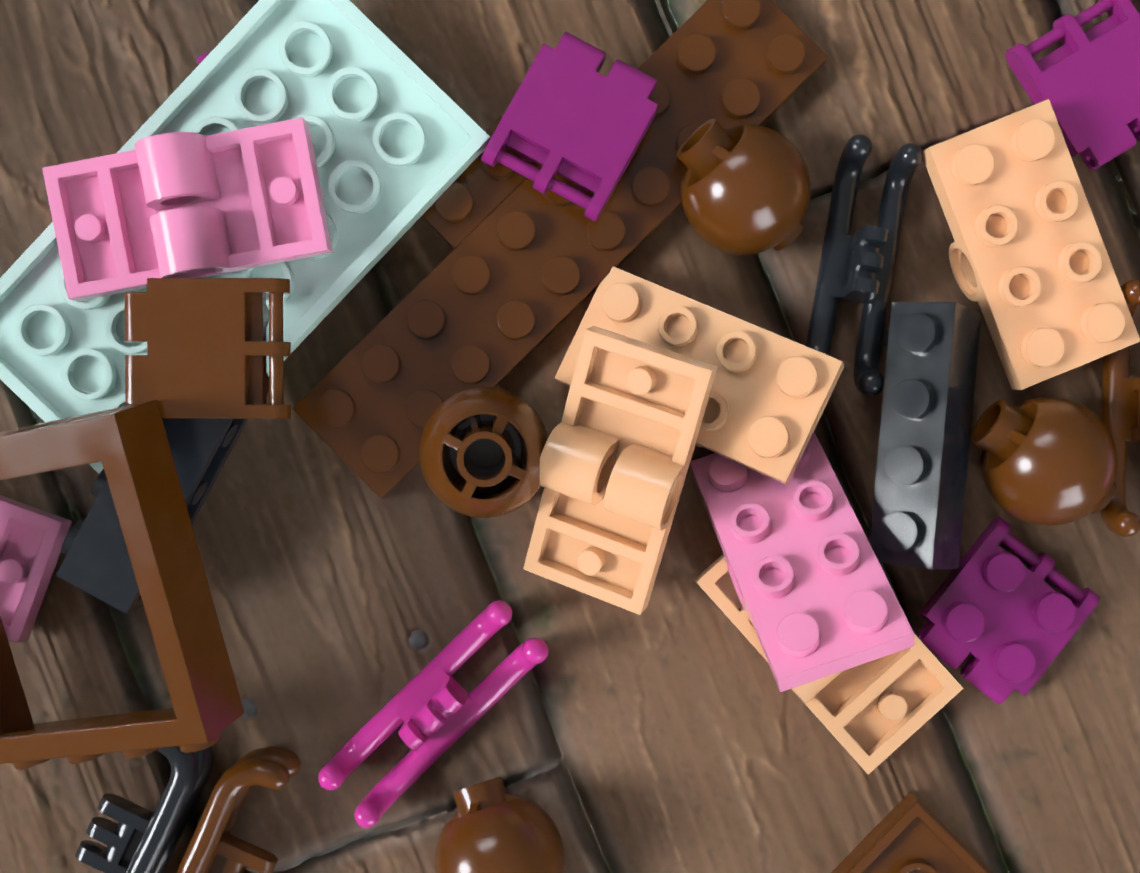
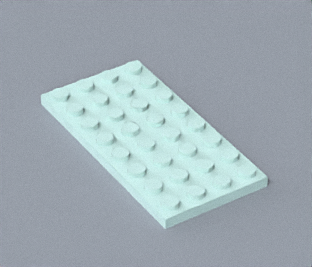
[0,0,491,474]

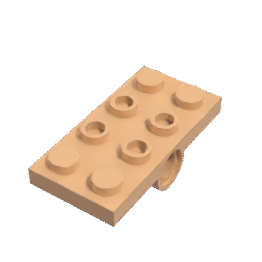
[923,99,1140,390]
[555,266,844,485]
[523,326,718,615]
[694,553,964,775]

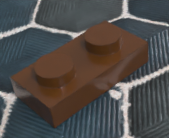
[421,116,539,249]

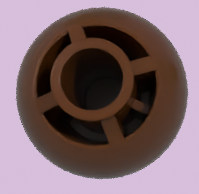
[676,118,811,255]
[419,387,549,518]
[971,397,1118,526]
[435,777,565,873]

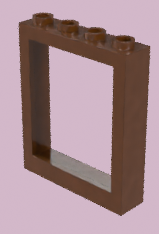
[0,400,245,769]

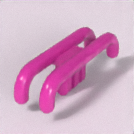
[318,600,549,828]

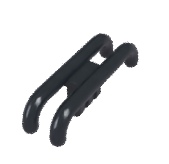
[806,134,923,396]
[75,746,214,873]

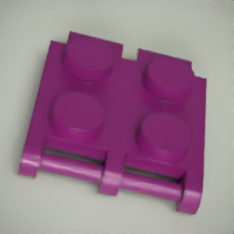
[1005,0,1140,171]
[482,31,658,222]
[917,517,1100,705]

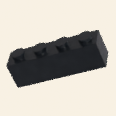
[870,302,981,569]
[56,418,248,614]

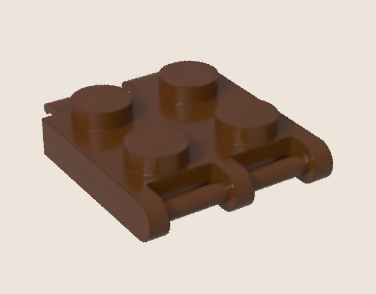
[125,278,291,419]

